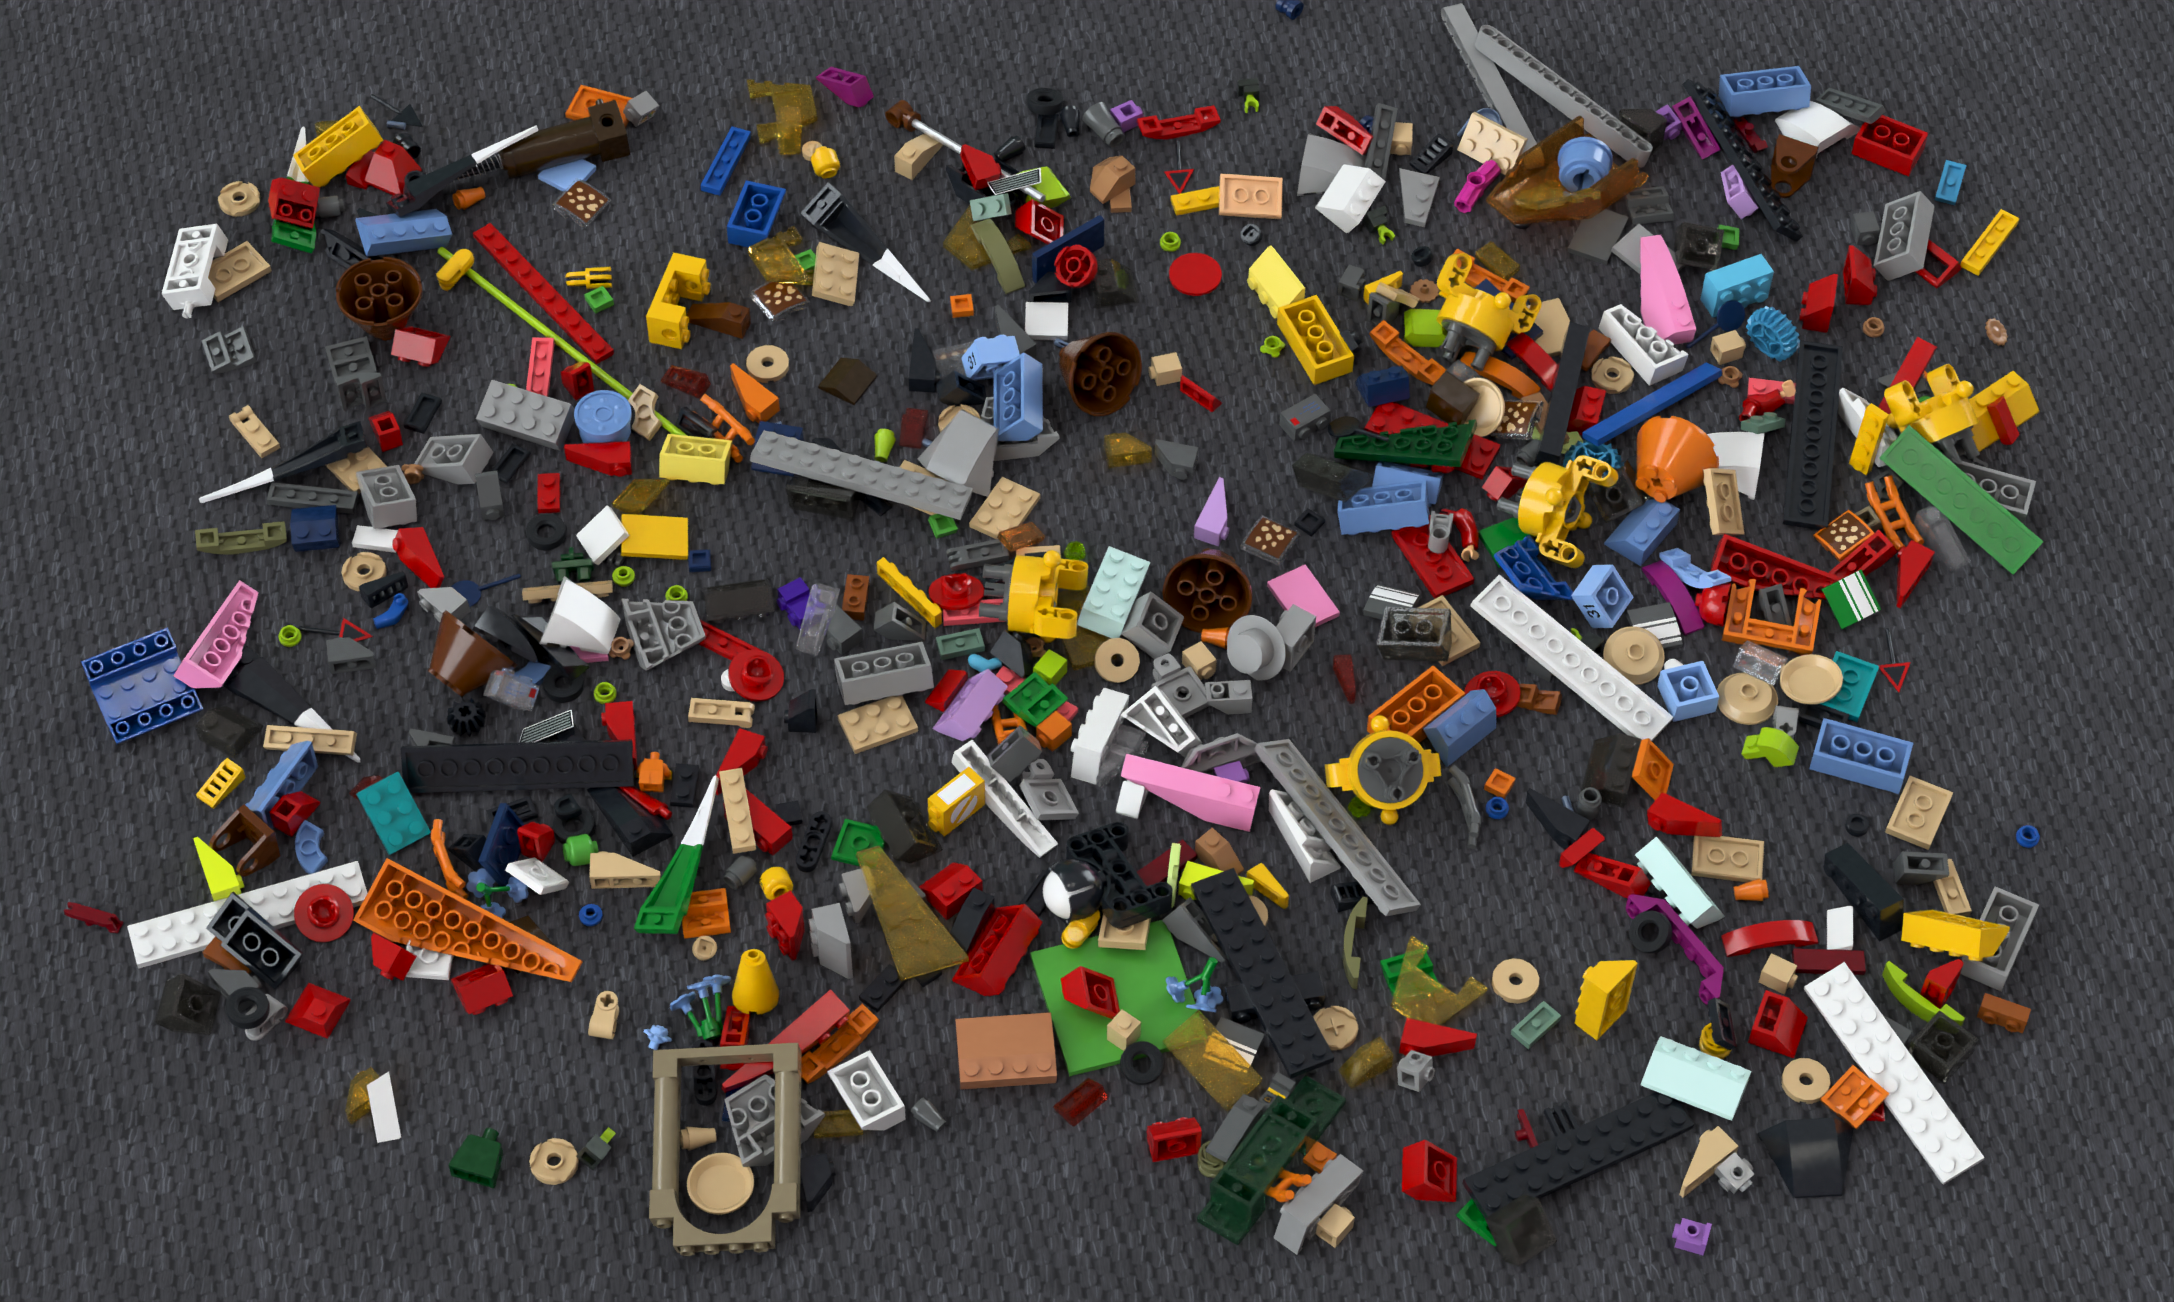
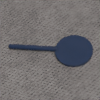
[1686,300,1745,349]
[451,574,521,607]

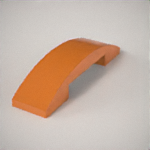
[1453,249,1530,303]
[1369,320,1448,385]
[1455,352,1541,399]
[801,1004,879,1084]

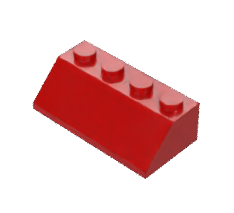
[952,904,1043,996]

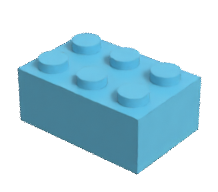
[1700,254,1774,318]

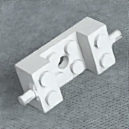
[162,224,228,319]

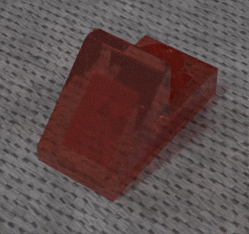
[899,408,928,449]

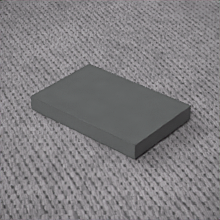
[1567,204,1629,265]

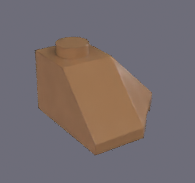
[1090,156,1135,204]

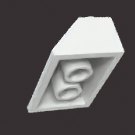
[1315,164,1386,233]
[827,1050,906,1130]

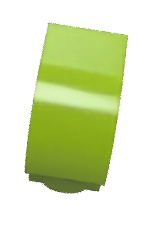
[1741,727,1799,767]

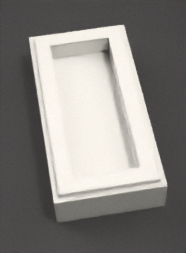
[352,525,398,553]

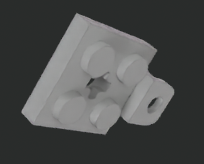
[1151,653,1210,718]
[1019,759,1079,820]

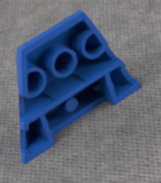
[1494,535,1574,601]

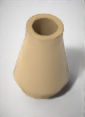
[680,1127,716,1151]

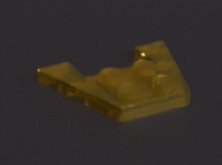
[747,79,817,144]
[1513,180,1601,210]
[943,205,1031,270]
[747,226,814,286]
[1390,936,1488,1025]

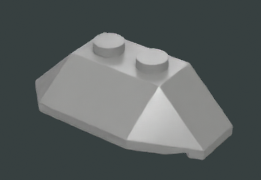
[1181,733,1261,775]

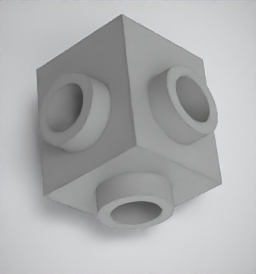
[1397,1050,1435,1092]
[1714,1152,1754,1194]

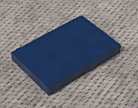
[478,803,525,887]

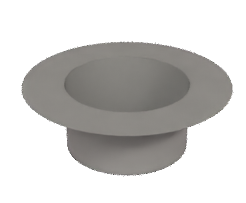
[1227,615,1285,680]

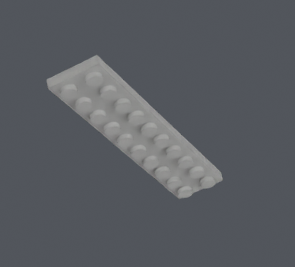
[750,430,973,520]
[1254,739,1421,916]

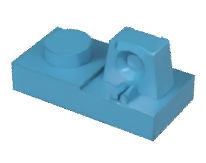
[1935,160,1966,205]

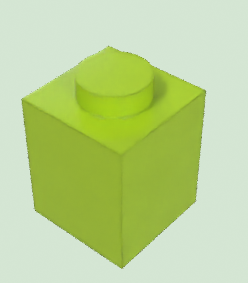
[1033,649,1067,686]

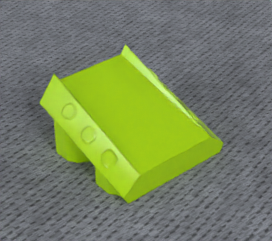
[1018,166,1071,208]
[1404,309,1448,347]

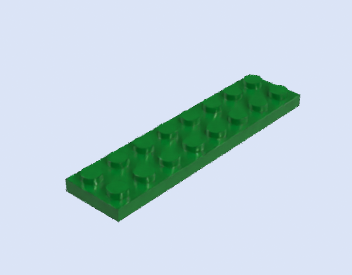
[1879,425,2043,575]

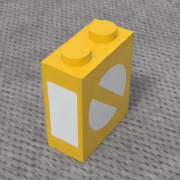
[928,767,985,836]

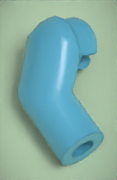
[968,654,1002,673]

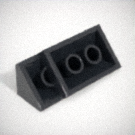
[206,892,303,990]

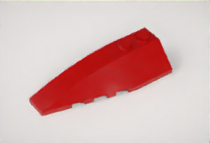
[1710,534,1842,600]
[722,989,850,1092]

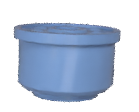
[1558,137,1613,195]
[574,390,632,443]

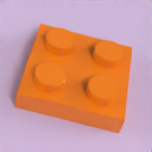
[1632,738,1674,800]

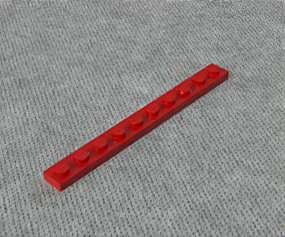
[473,223,614,364]

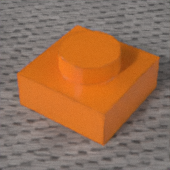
[950,294,974,318]
[1484,768,1516,799]
[1303,1141,1337,1173]

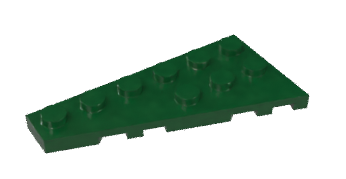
[1334,419,1477,467]

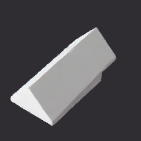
[1837,388,1898,467]
[1269,789,1341,883]

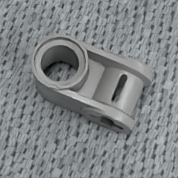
[1428,511,1453,553]
[1773,705,1799,740]
[245,994,288,1041]

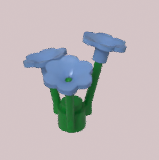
[670,975,731,1041]

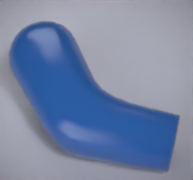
[373,593,408,629]

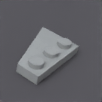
[1399,168,1440,227]

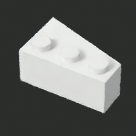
[1120,686,1202,757]

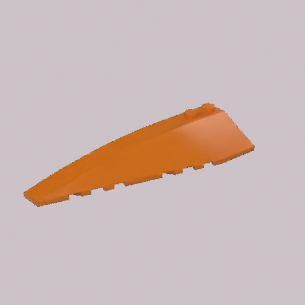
[353,858,583,983]

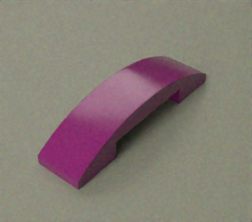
[1642,560,1704,636]

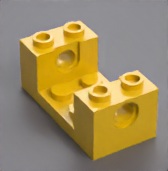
[646,252,711,349]

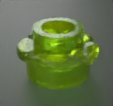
[1064,541,1086,560]
[1348,796,1371,817]

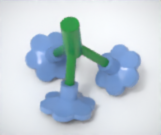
[466,868,528,919]
[1166,957,1223,1012]

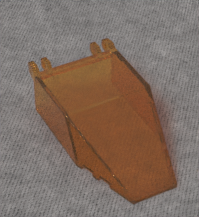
[1486,116,1648,225]

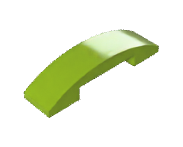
[1882,961,1965,1032]

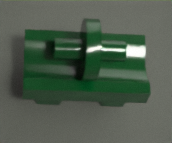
[552,547,594,584]

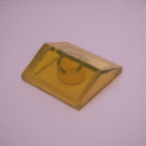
[611,479,670,515]

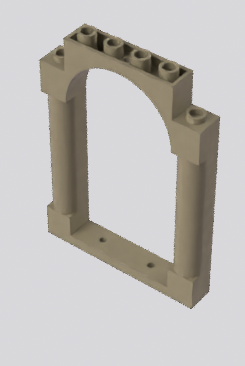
[649,1043,801,1256]

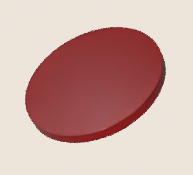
[1169,253,1222,296]
[929,573,984,610]
[728,649,784,701]
[1464,671,1521,718]
[294,884,354,942]

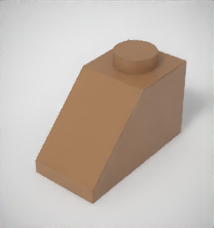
[1195,828,1244,875]

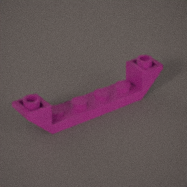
[1626,894,1724,1004]

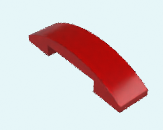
[1137,105,1221,139]
[1506,332,1557,392]
[1721,920,1818,957]

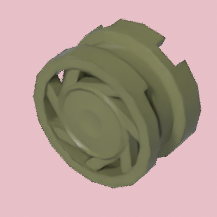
[1197,1141,1232,1179]

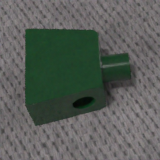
[449,1128,503,1188]

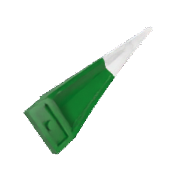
[271,126,316,253]
[634,775,719,934]

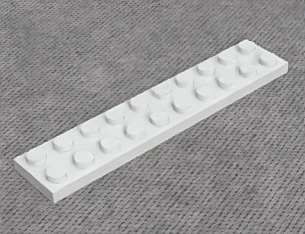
[1470,575,1673,745]
[127,861,367,969]
[1804,962,1984,1185]

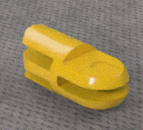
[436,249,474,291]
[565,267,612,289]
[1061,910,1100,949]

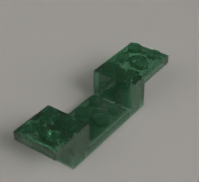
[1197,1075,1346,1245]

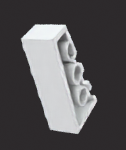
[1598,304,1689,386]
[1071,688,1129,785]

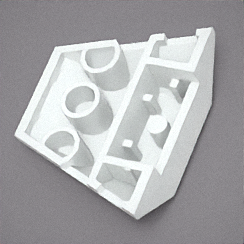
[1775,101,1860,158]
[1707,432,1764,500]
[539,576,620,655]

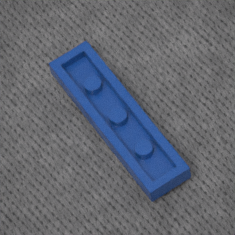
[701,126,751,196]

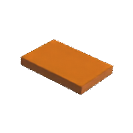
[565,85,632,128]

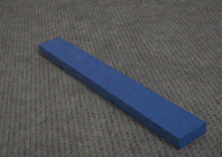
[1582,362,1722,446]

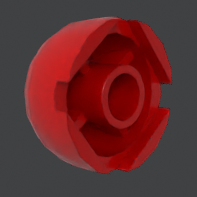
[1054,245,1098,288]
[1695,583,1732,627]

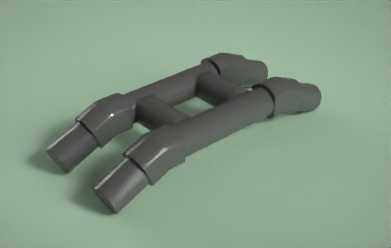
[1447,765,1482,849]

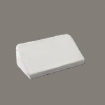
[1827,906,1853,950]

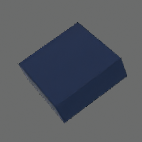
[688,549,711,572]

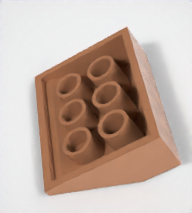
[955,1013,1057,1090]

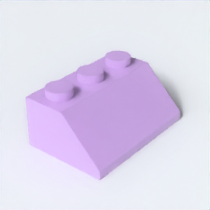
[933,669,1008,741]

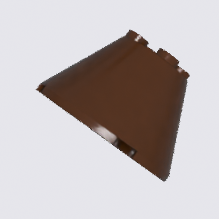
[336,257,422,341]
[1059,332,1142,416]
[1163,548,1252,633]
[428,610,518,698]

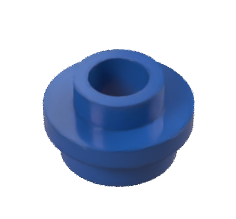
[1486,797,1509,819]
[2016,825,2040,848]
[579,904,603,926]

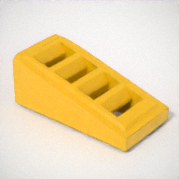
[1363,271,1403,305]
[196,758,245,809]
[1246,863,1289,909]

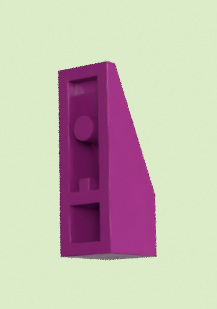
[816,67,874,107]
[1671,96,1721,160]

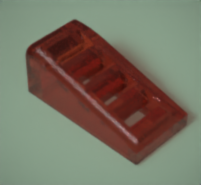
[661,365,711,399]
[1333,654,1356,704]

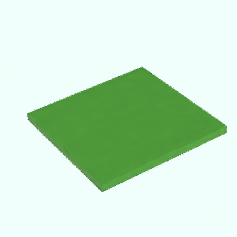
[1030,920,1207,1076]

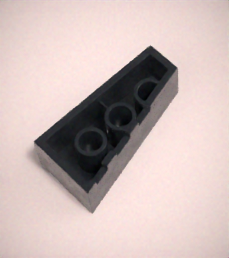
[1823,843,1904,942]

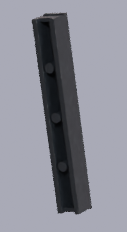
[1534,322,1590,465]

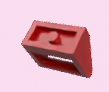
[1915,239,1962,289]
[1920,959,1964,1009]

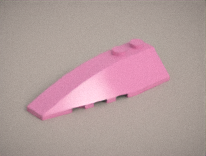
[1640,235,1696,345]
[174,580,259,688]
[1121,754,1261,832]

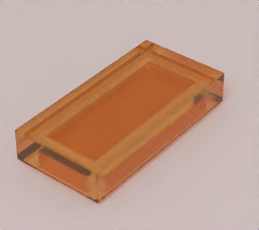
[997,522,1045,552]

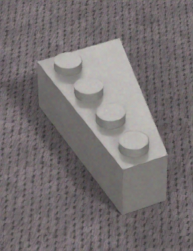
[1274,1154,1363,1255]

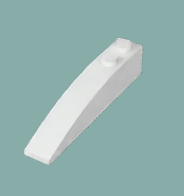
[951,740,1058,858]

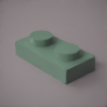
[970,193,1012,221]
[1741,412,1785,434]
[936,628,985,660]
[1511,1001,1561,1049]

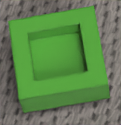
[1716,225,1739,250]
[792,249,816,276]
[584,286,614,314]
[928,514,958,539]

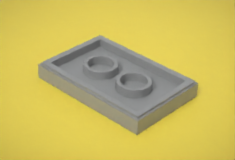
[1611,224,1686,274]

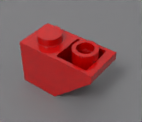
[368,411,403,452]
[269,791,320,837]

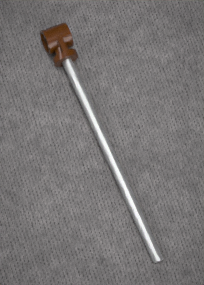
[885,100,1046,202]

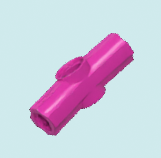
[1454,160,1501,213]

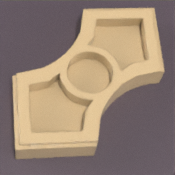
[1375,282,1420,308]
[628,384,662,441]

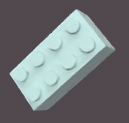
[1077,546,1150,638]

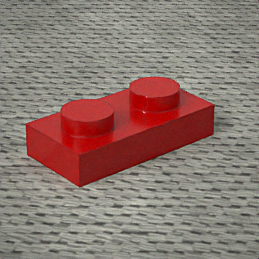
[538,473,560,514]

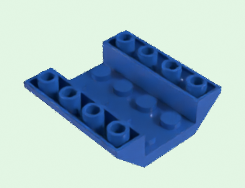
[81,627,203,744]

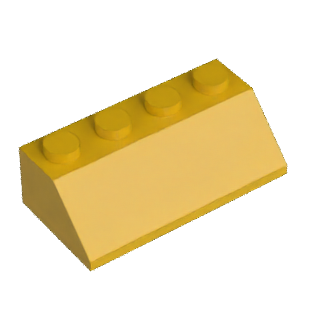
[293,106,383,187]
[1969,371,2039,452]
[1901,910,2010,961]
[1575,960,1638,1041]

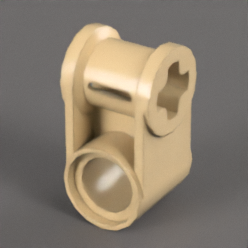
[588,991,619,1040]

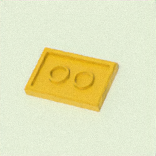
[621,514,688,560]

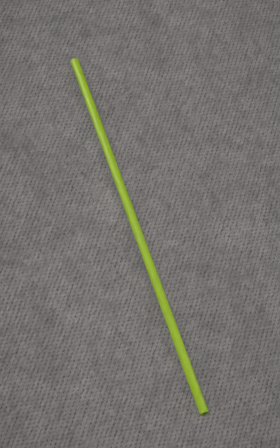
[437,247,688,436]

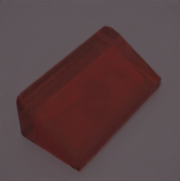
[1053,1078,1108,1126]

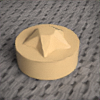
[802,141,822,161]
[692,936,717,961]

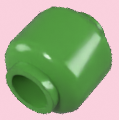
[563,834,598,866]

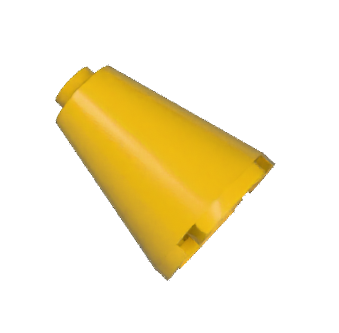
[732,949,779,1015]

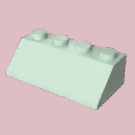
[1635,837,1725,929]
[1641,1036,1751,1121]

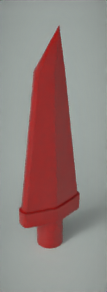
[619,786,672,820]

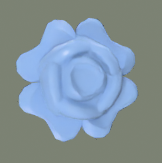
[643,1025,672,1050]

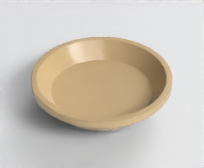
[1464,378,1505,437]
[1603,626,1665,685]
[1780,654,1843,704]
[1717,672,1778,725]
[687,1153,754,1215]

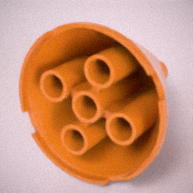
[1635,416,1719,503]

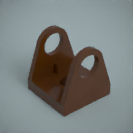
[1771,134,1819,198]
[209,804,281,877]

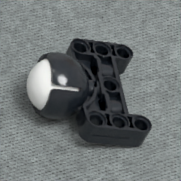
[1043,822,1173,928]

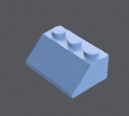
[1372,461,1444,507]
[1604,499,1680,566]
[1423,689,1496,767]

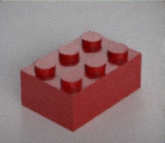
[1851,115,1928,177]

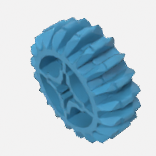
[1746,306,1800,362]
[1563,440,1622,493]

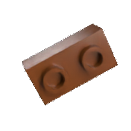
[842,574,870,621]
[1977,993,2031,1033]

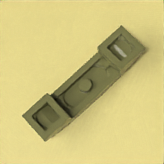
[971,218,1025,294]
[195,521,287,555]
[1343,897,1368,989]

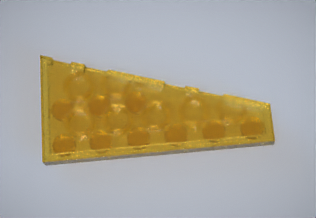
[856,846,969,981]

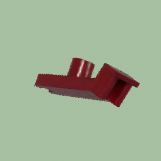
[1734,117,1768,153]
[64,902,123,933]
[1515,1109,1538,1149]

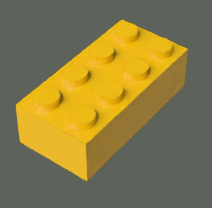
[1277,295,1354,385]

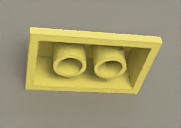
[1247,245,1305,318]
[659,434,732,485]

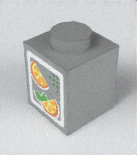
[623,91,659,127]

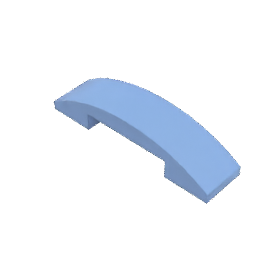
[1659,548,1731,588]

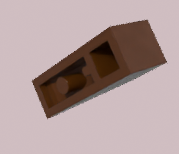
[686,302,751,339]

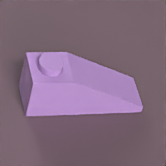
[1721,165,1759,219]
[1194,477,1229,546]

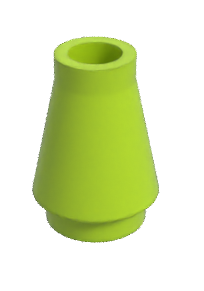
[874,429,896,462]

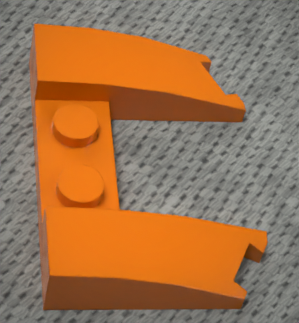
[1722,579,1821,656]

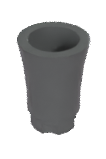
[1082,102,1126,148]

